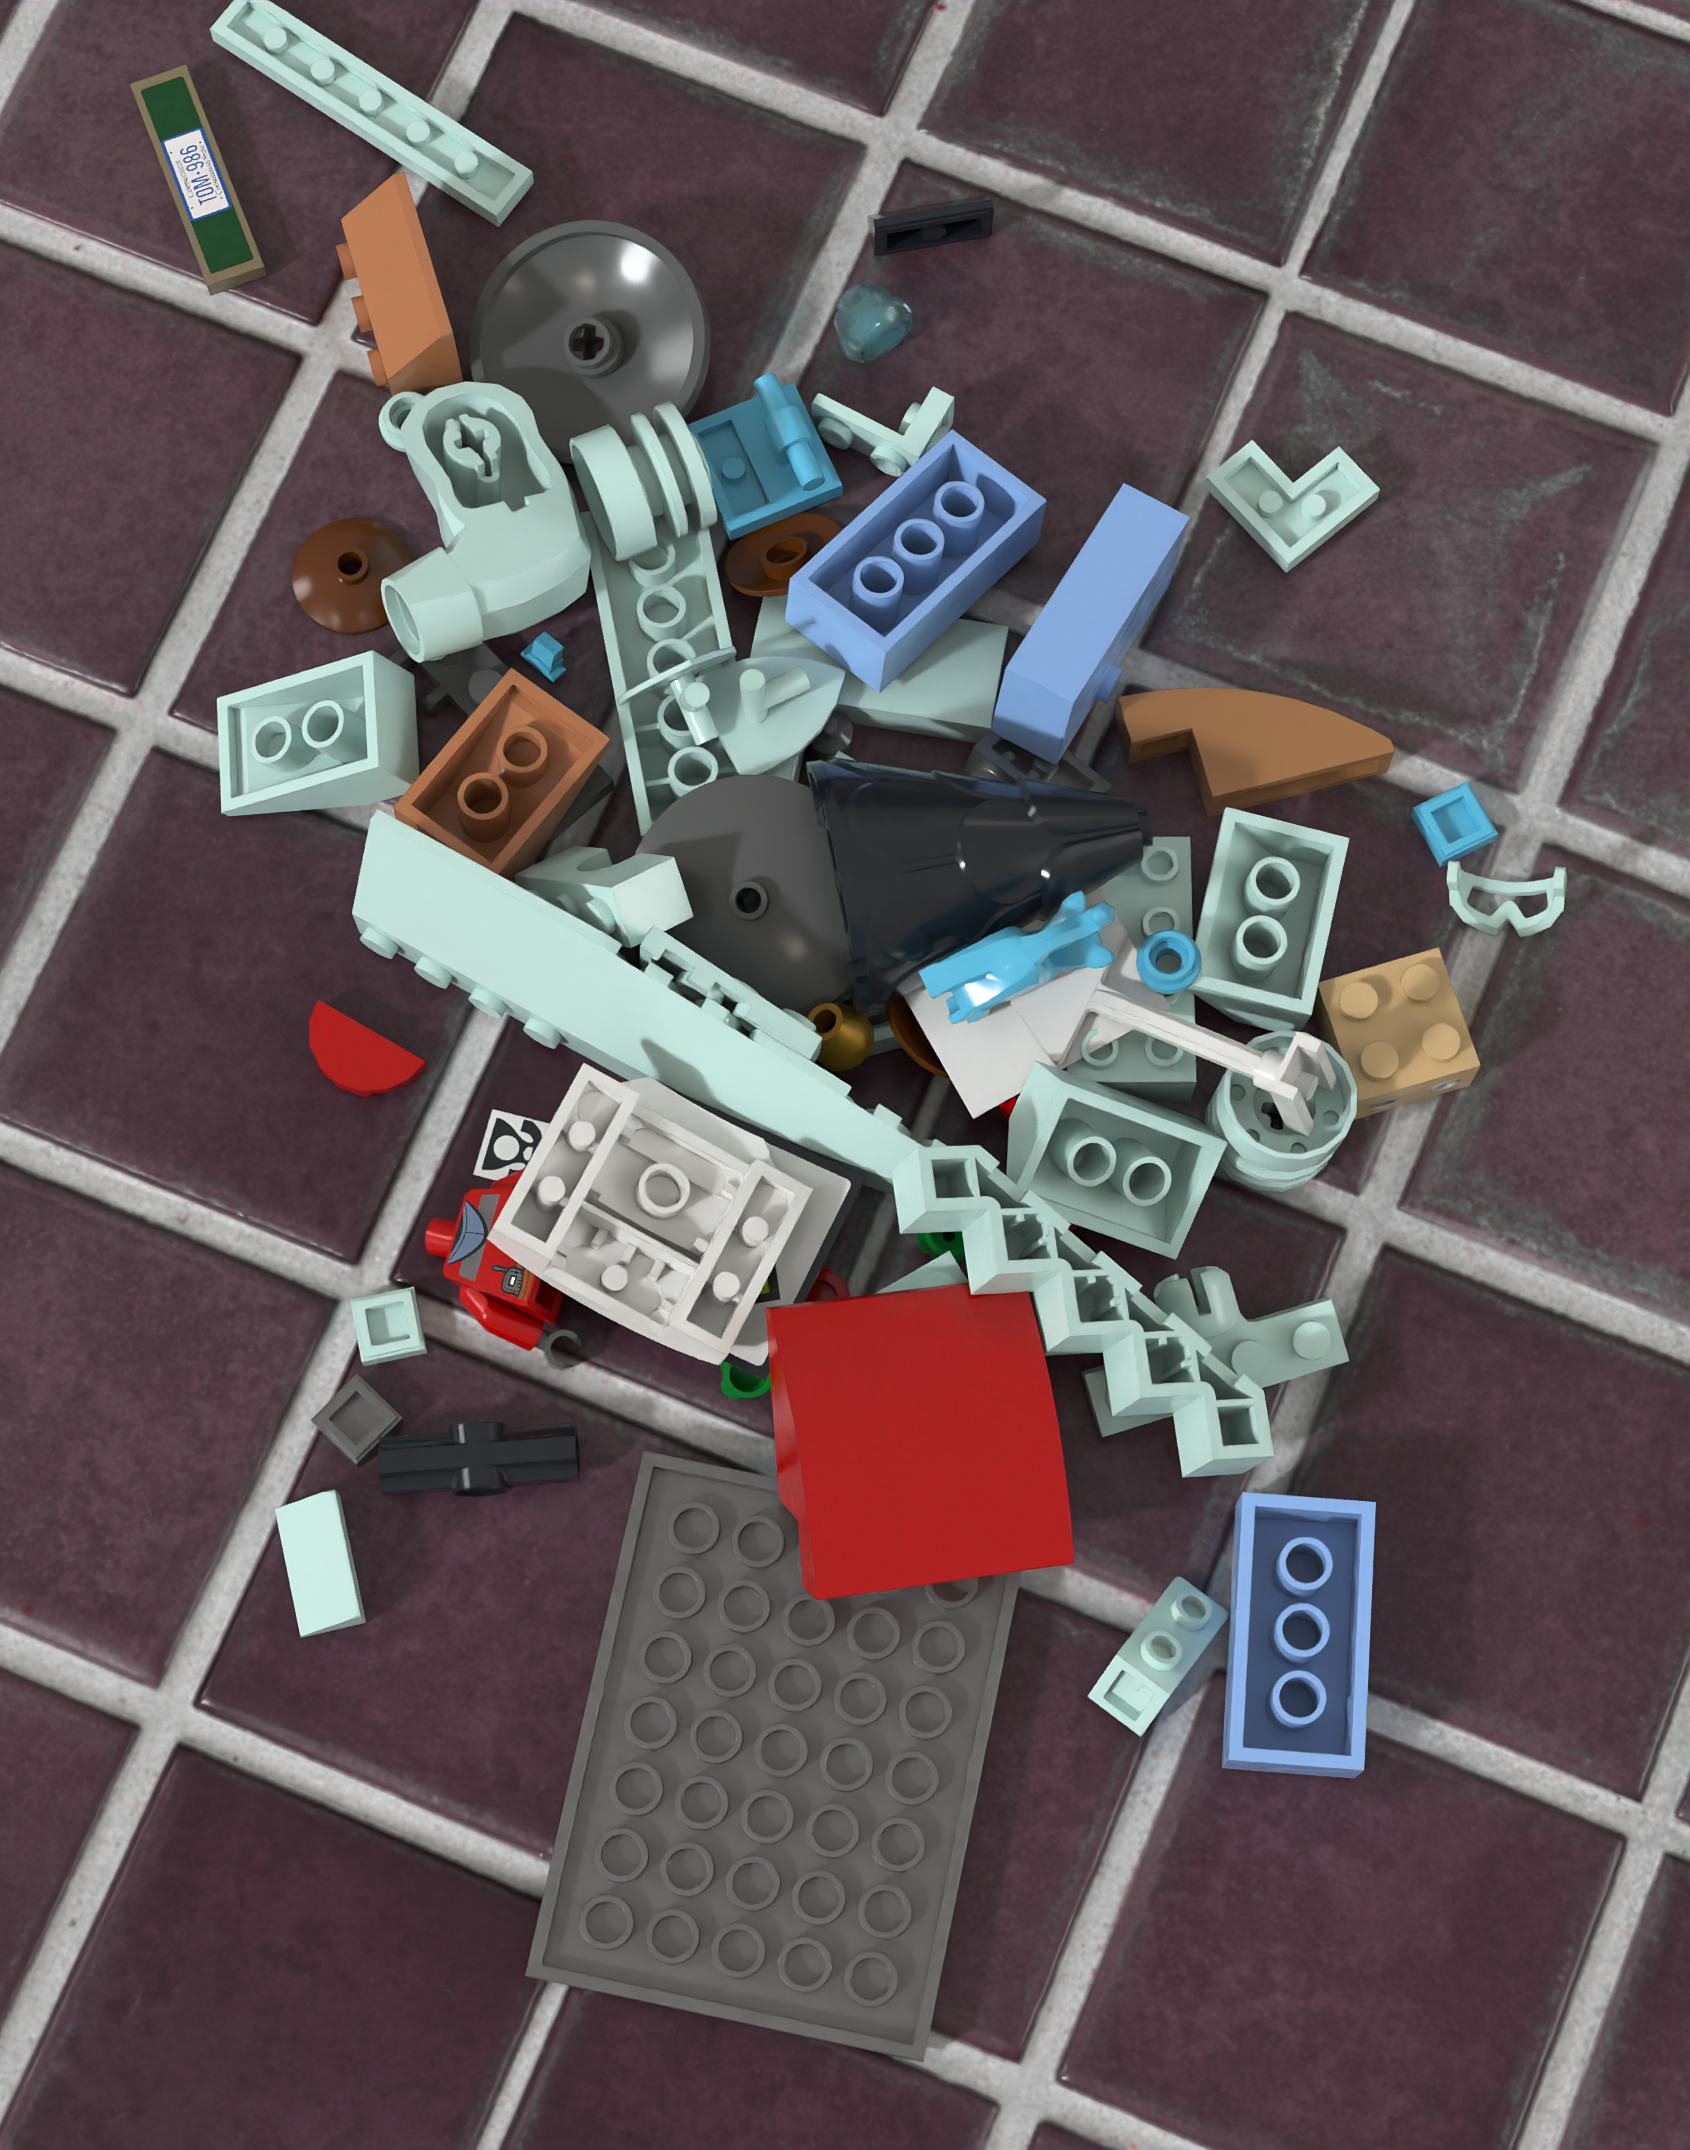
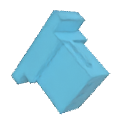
[520,631,566,683]

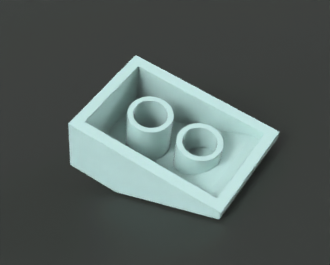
[217,650,420,816]

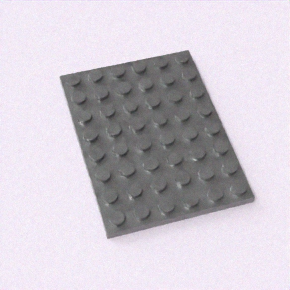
[525,1451,1021,2062]

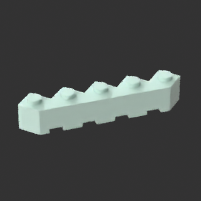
[891,1145,1274,1477]

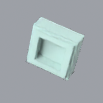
[350,1287,428,1366]

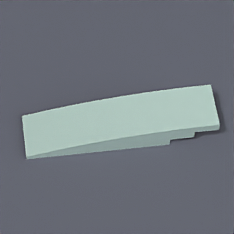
[581,510,761,913]

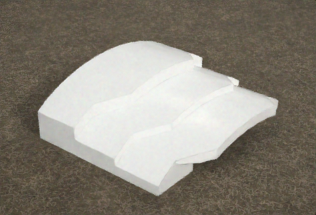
[487,1063,813,1366]

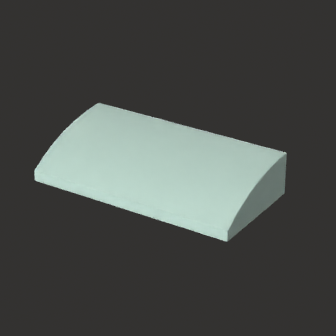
[750,594,1009,743]

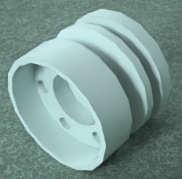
[569,401,717,562]
[1205,1030,1357,1192]

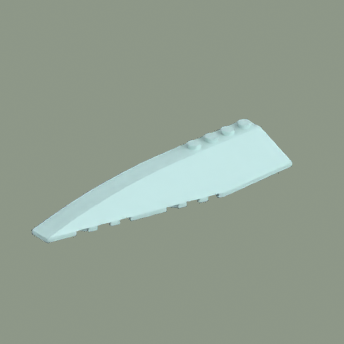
[352,809,947,1195]

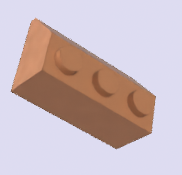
[335,172,464,397]

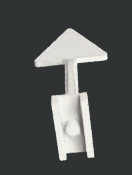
[1009,924,1337,1137]

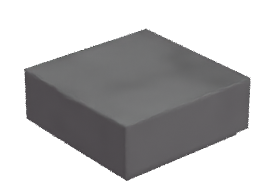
[311,1374,405,1468]

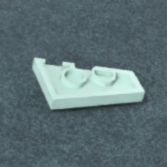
[640,924,823,1063]

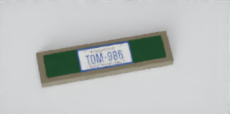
[130,65,267,296]

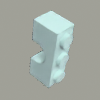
[513,845,694,948]

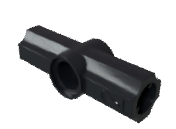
[378,1421,580,1497]

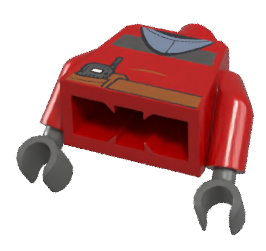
[425,1168,582,1371]

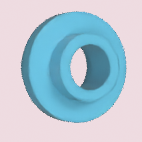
[1136,929,1201,994]

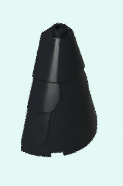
[806,757,1153,1015]

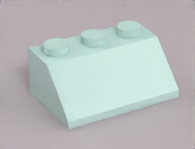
[1187,807,1349,1032]
[1006,1060,1228,1260]

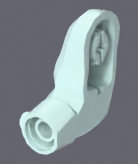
[381,381,592,663]

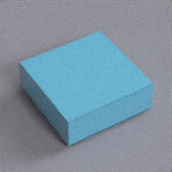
[1410,781,1498,868]

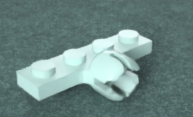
[1081,1266,1349,1437]

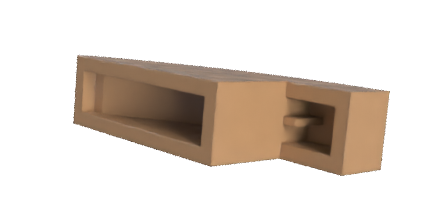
[1114,687,1395,817]

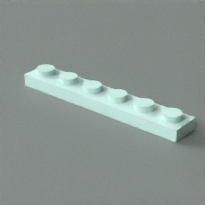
[210,0,534,227]

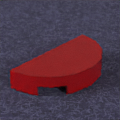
[309,1000,428,1097]

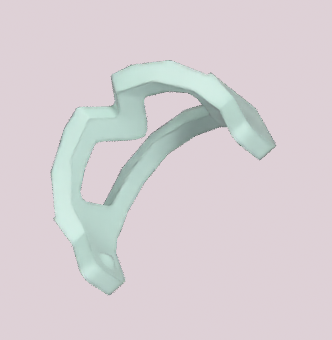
[1447,861,1567,937]

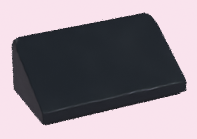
[867,196,994,256]

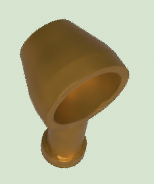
[807,1003,874,1071]

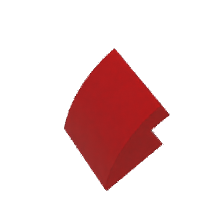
[766,1282,1074,1600]

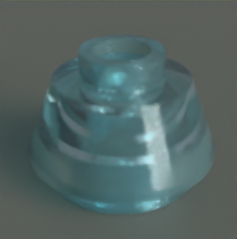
[834,283,912,363]

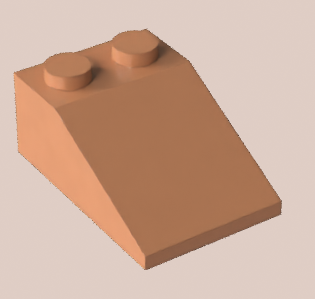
[393,668,611,884]

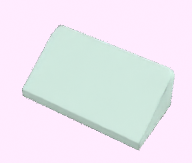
[275,1489,366,1638]

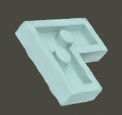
[1205,440,1380,573]

